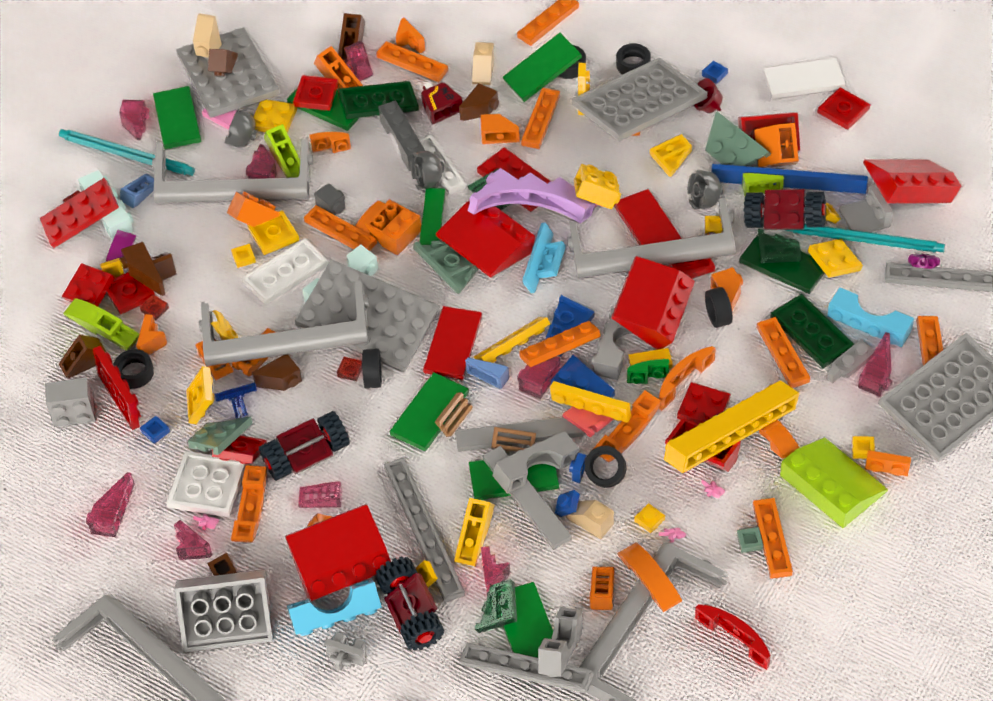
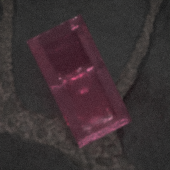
[344,41,373,81]
[174,520,212,560]
[481,546,510,596]

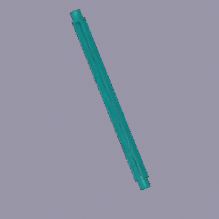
[59,129,195,176]
[785,224,945,253]

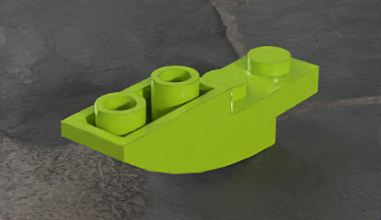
[63,298,139,351]

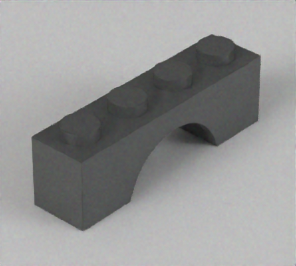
[378,100,425,172]

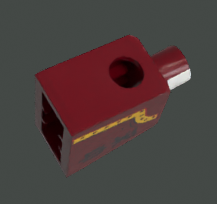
[421,82,463,125]

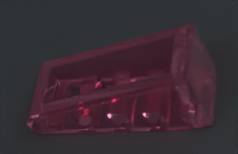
[298,481,343,508]

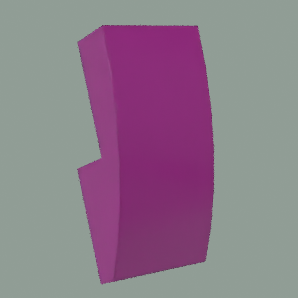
[106,230,136,262]

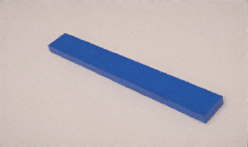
[711,164,868,194]

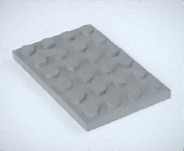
[176,27,280,118]
[572,57,707,141]
[295,259,440,372]
[878,333,993,462]

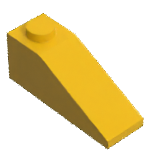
[454,498,495,567]

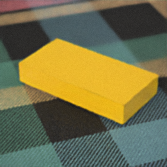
[628,348,673,369]

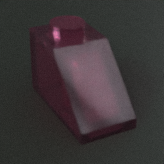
[517,356,560,399]

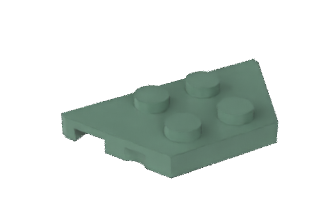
[705,111,771,166]
[413,241,479,294]
[188,416,253,455]

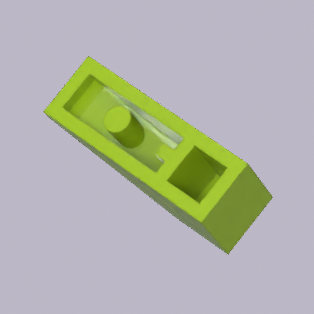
[264,124,300,178]

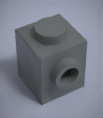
[314,183,345,215]

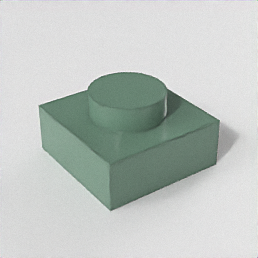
[737,527,763,553]

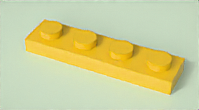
[474,317,550,363]
[550,381,631,423]

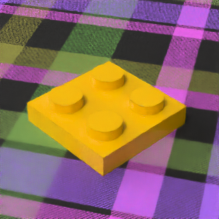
[253,99,297,132]
[247,210,299,255]
[808,239,863,278]
[186,366,214,424]

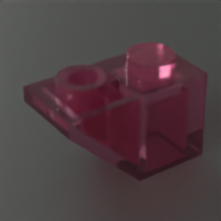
[119,99,149,140]
[246,144,277,179]

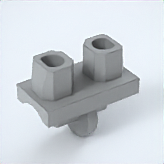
[324,632,367,671]

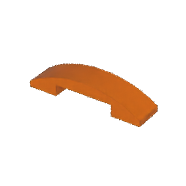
[659,346,716,411]
[592,390,662,462]
[231,465,267,543]
[617,542,682,612]

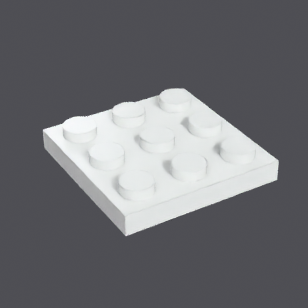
[166,451,247,517]

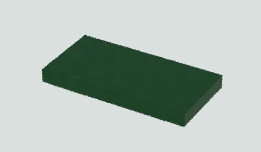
[338,81,419,119]
[739,232,825,294]
[770,294,854,368]

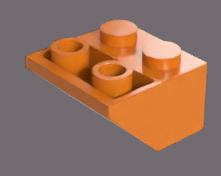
[754,123,799,168]
[227,191,280,227]
[365,199,421,255]

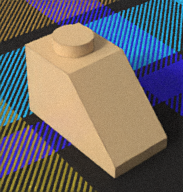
[193,13,222,58]
[472,42,495,85]
[566,500,614,539]

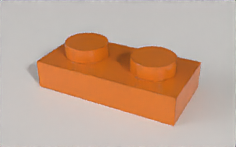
[865,450,911,476]

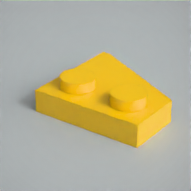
[578,63,590,115]
[649,134,692,177]

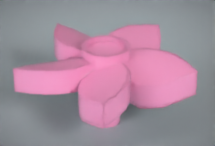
[701,480,725,499]
[193,514,219,530]
[659,527,686,543]

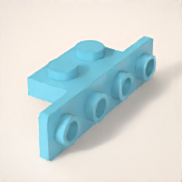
[522,222,566,293]

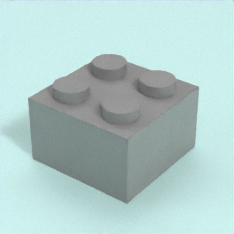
[45,377,95,427]

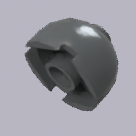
[224,109,258,147]
[410,151,444,190]
[687,170,723,209]

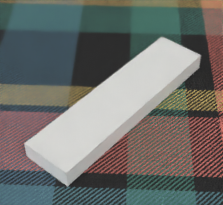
[419,135,466,195]

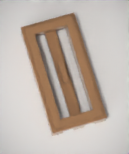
[435,392,473,437]
[491,427,536,452]

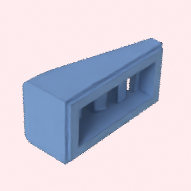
[120,173,154,208]
[465,358,510,389]

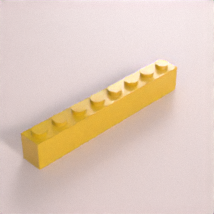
[664,380,799,473]

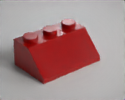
[738,112,801,151]
[665,418,741,472]

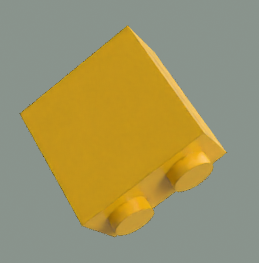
[574,164,621,209]

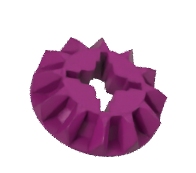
[908,253,940,269]

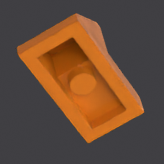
[396,18,425,54]
[136,314,167,355]

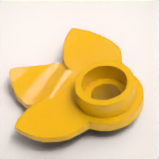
[211,310,238,340]

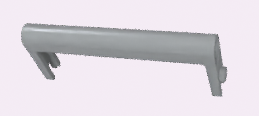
[152,137,313,203]
[567,196,736,278]
[199,278,370,366]
[580,543,728,701]
[52,594,226,701]

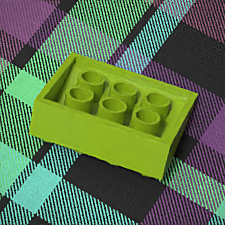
[780,437,888,528]

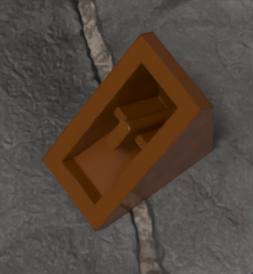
[151,252,177,280]

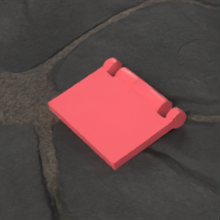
[562,406,614,437]

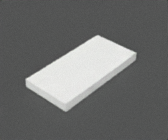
[763,58,845,99]
[242,238,329,305]

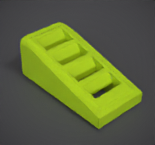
[742,173,784,196]

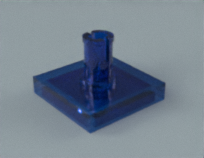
[214,383,257,419]

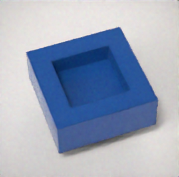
[702,60,728,84]
[140,416,170,444]
[569,453,586,483]
[555,490,580,517]

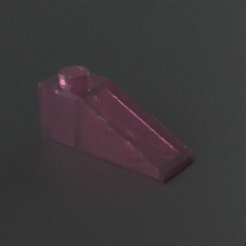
[858,332,893,397]
[86,472,135,538]

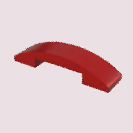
[695,604,771,670]

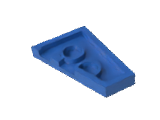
[546,295,595,357]
[551,355,615,398]

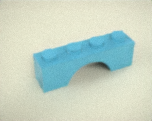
[827,287,914,348]
[287,578,382,636]

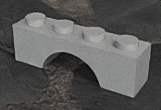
[591,300,633,380]
[493,431,580,494]
[538,607,582,677]

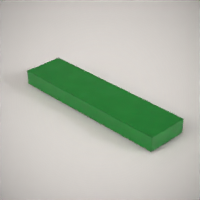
[419,188,445,245]

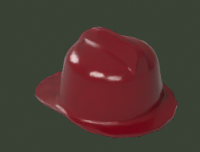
[694,78,723,114]

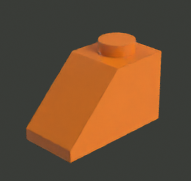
[481,114,520,144]
[710,267,743,312]

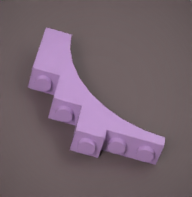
[468,168,595,224]

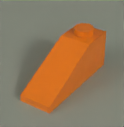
[314,46,363,89]

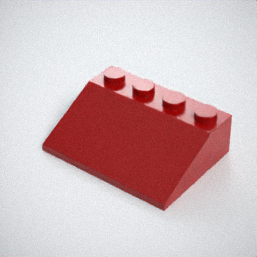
[863,159,962,204]
[436,201,535,278]
[611,256,695,350]
[285,504,391,601]

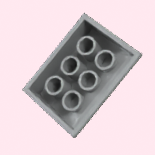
[174,570,273,652]

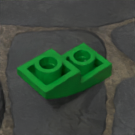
[627,359,669,384]

